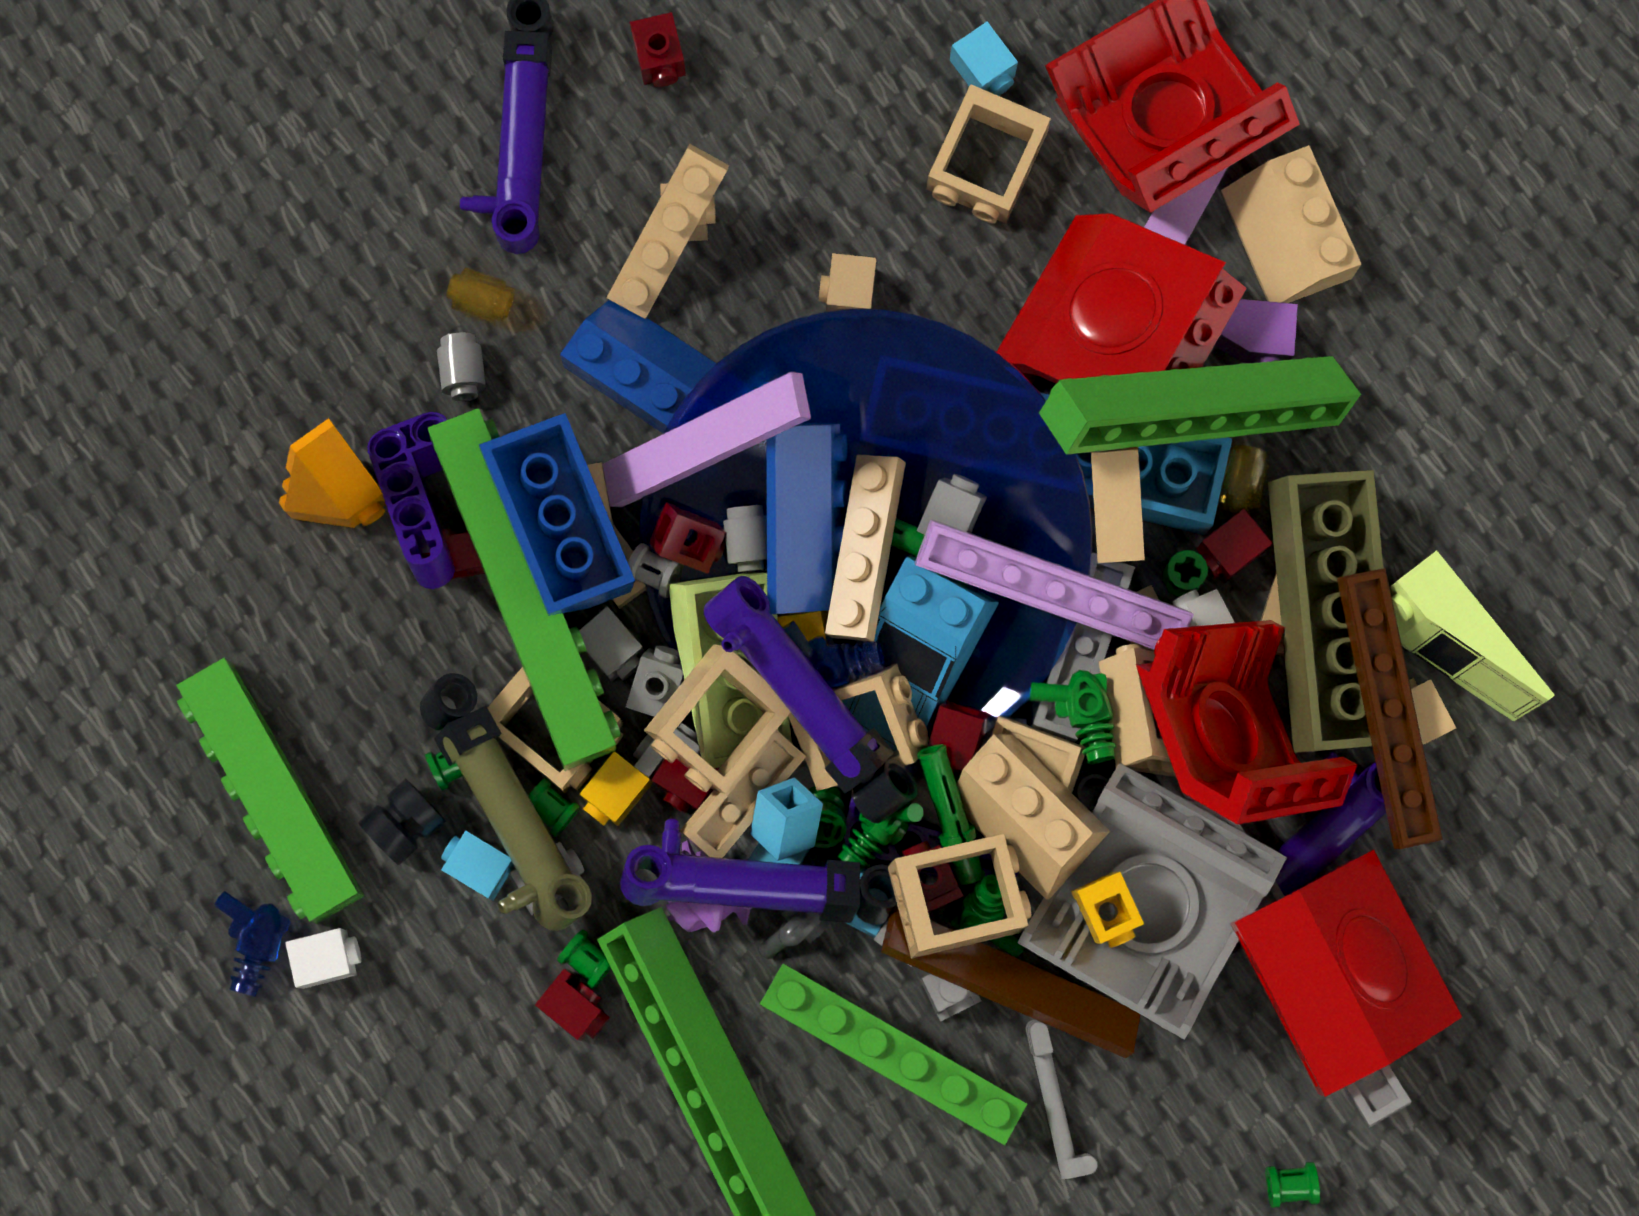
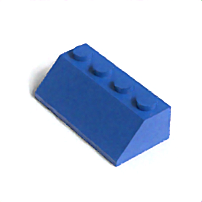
[560,300,755,434]
[479,413,635,616]
[766,423,848,614]

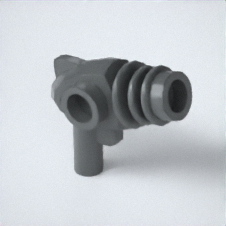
[759,910,829,959]

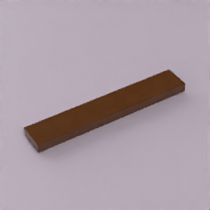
[1337,568,1443,849]
[881,907,1141,1058]

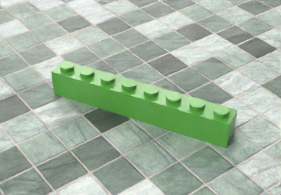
[1039,356,1361,455]
[428,408,621,771]
[597,907,816,1216]

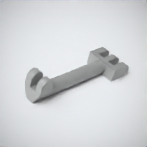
[1025,1020,1097,1179]

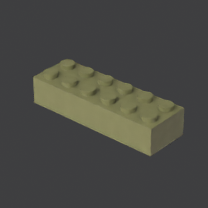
[1268,470,1383,753]

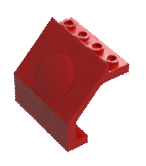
[1045,0,1300,213]
[990,213,1247,387]
[1135,620,1358,825]
[1230,849,1462,1097]

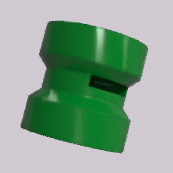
[808,786,846,848]

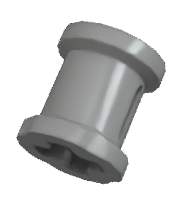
[628,543,684,598]

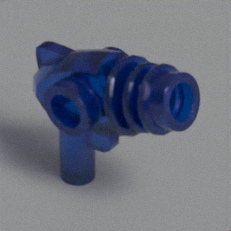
[782,621,885,688]
[214,891,291,997]

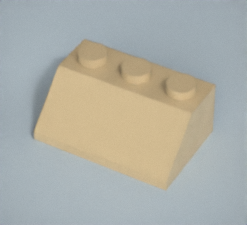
[1220,145,1361,303]
[957,734,1111,900]

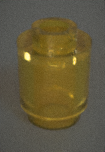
[446,267,515,323]
[1219,445,1269,514]

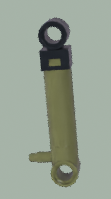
[420,673,592,931]

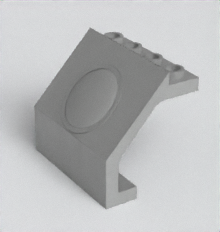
[1017,763,1287,1040]

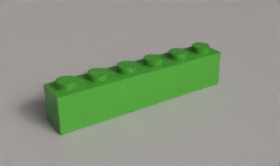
[176,658,365,924]
[760,964,1027,1145]

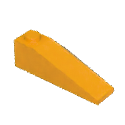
[279,418,386,528]

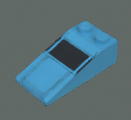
[841,556,999,751]

